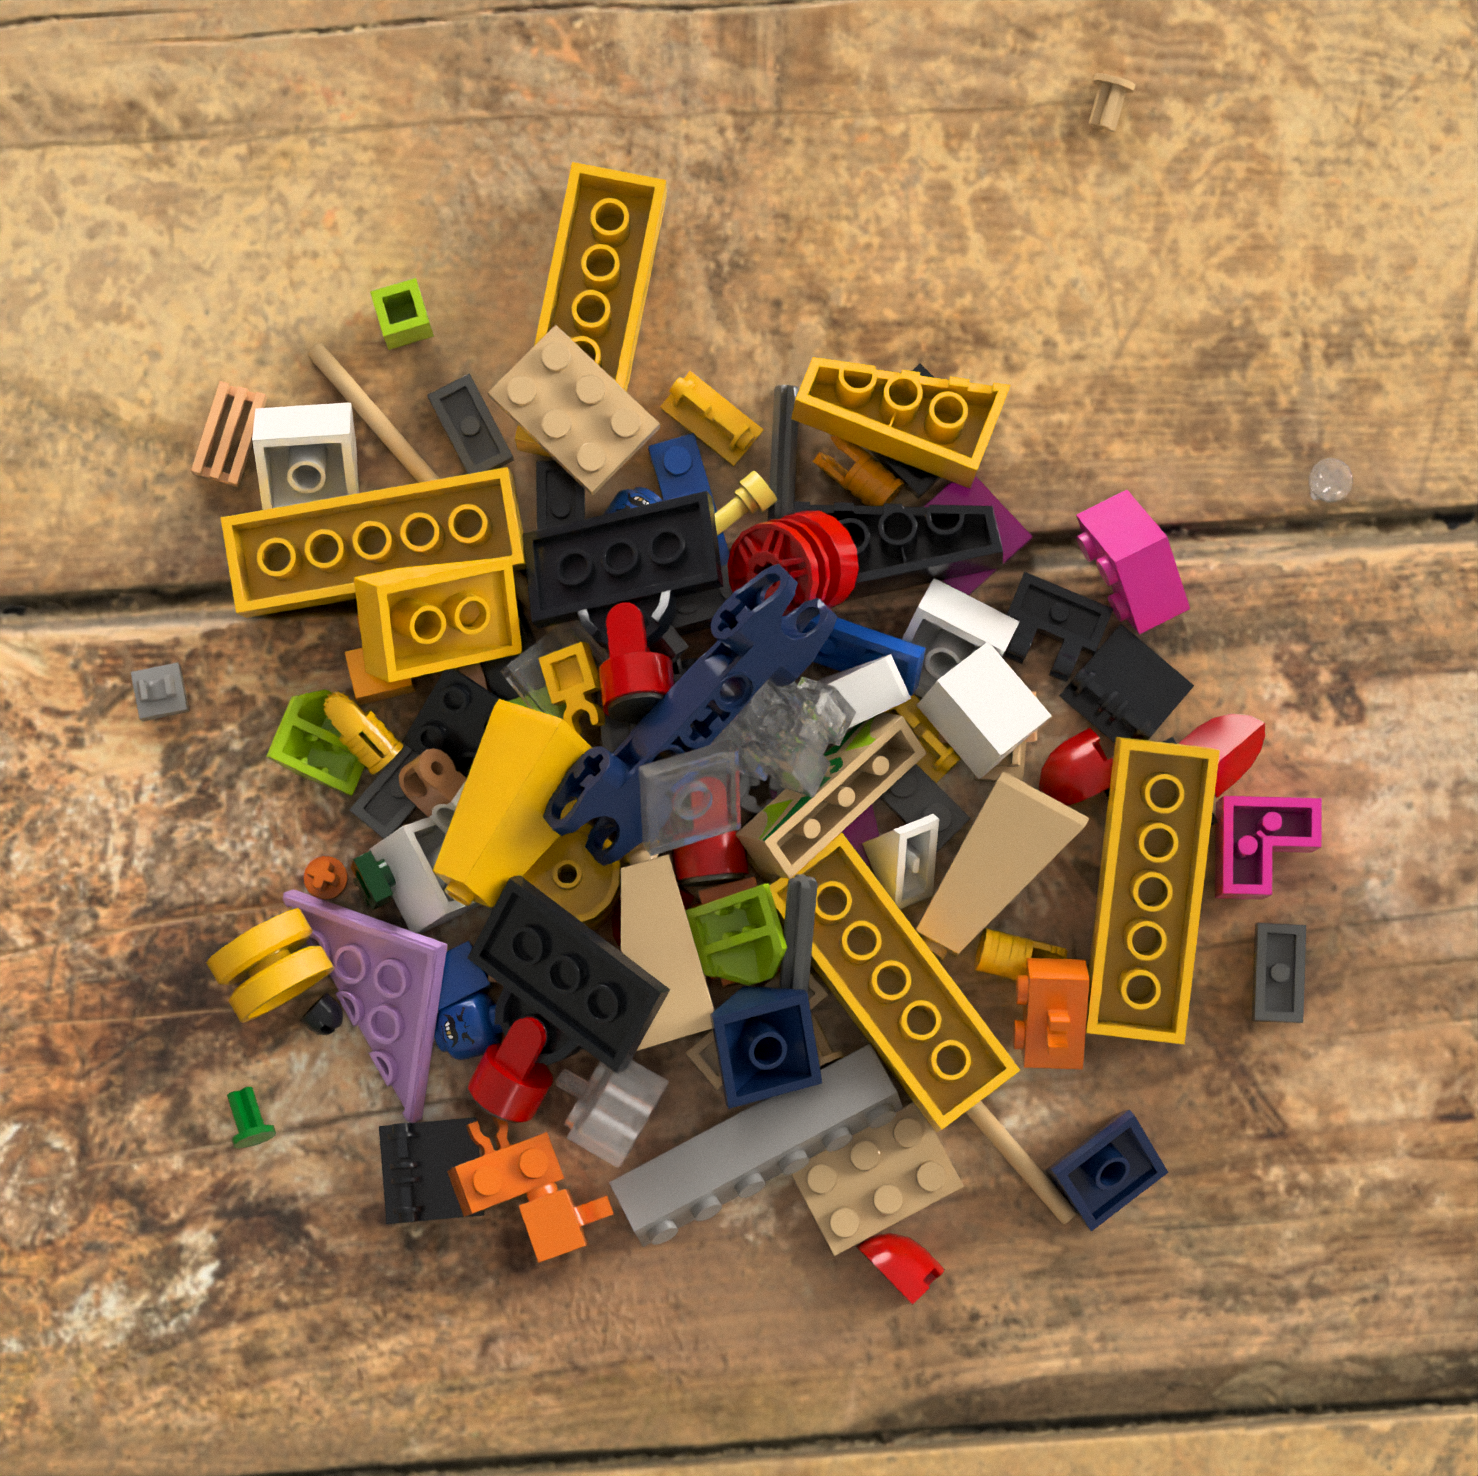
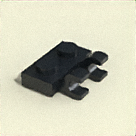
[1005,572,1113,683]

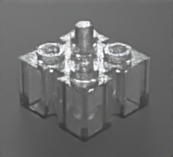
[710,676,856,798]
[555,1060,670,1169]

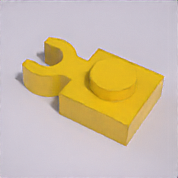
[538,642,605,734]

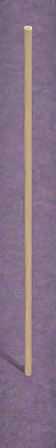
[308,343,1078,1225]

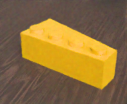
[791,357,1011,488]

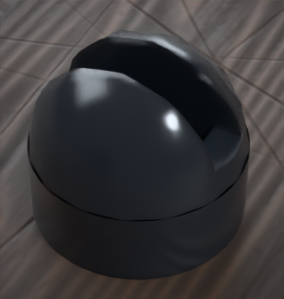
[300,992,343,1036]

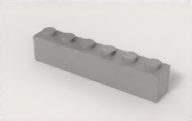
[609,1044,903,1247]

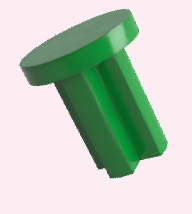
[227,1087,276,1149]

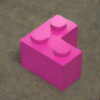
[1076,490,1190,635]
[1215,796,1322,900]

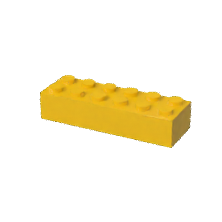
[515,162,667,457]
[220,467,526,618]
[1086,737,1220,1045]
[770,833,1021,1133]

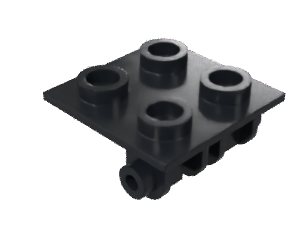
[1059,624,1194,743]
[402,668,502,778]
[379,1117,485,1224]

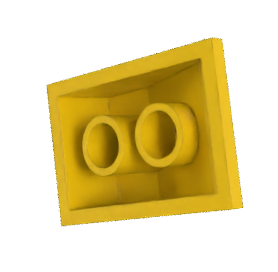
[354,557,522,683]

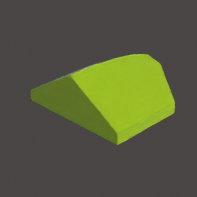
[266,689,374,796]
[685,883,788,986]

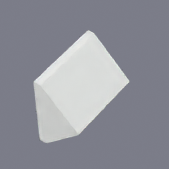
[917,642,1052,779]

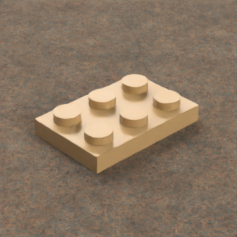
[488,325,660,496]
[791,1102,964,1256]

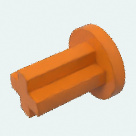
[304,856,348,900]

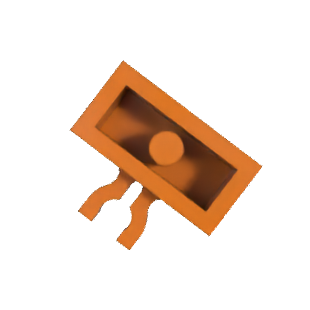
[1013,958,1090,1070]
[447,1116,564,1217]
[519,1183,614,1263]

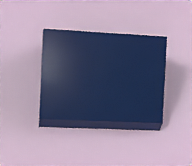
[710,986,822,1109]
[1045,1110,1169,1231]

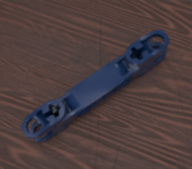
[543,564,837,866]

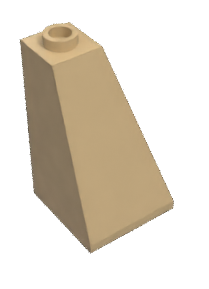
[915,771,1090,959]
[621,848,714,1051]

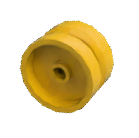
[522,823,621,931]
[206,908,335,1023]

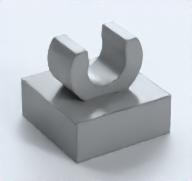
[131,662,190,721]

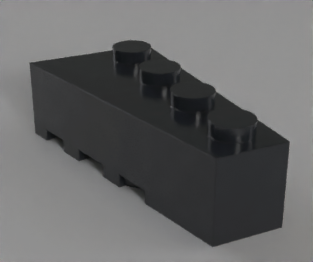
[793,501,1003,601]

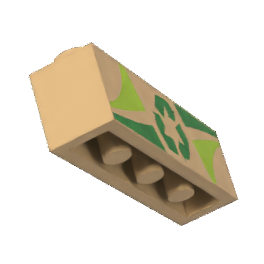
[736,712,927,879]

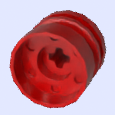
[727,510,859,616]

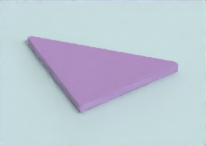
[283,889,448,1123]

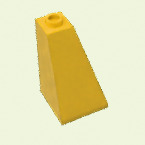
[433,699,592,908]

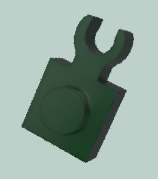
[350,850,396,910]

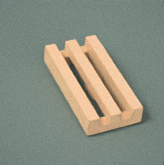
[191,381,267,487]

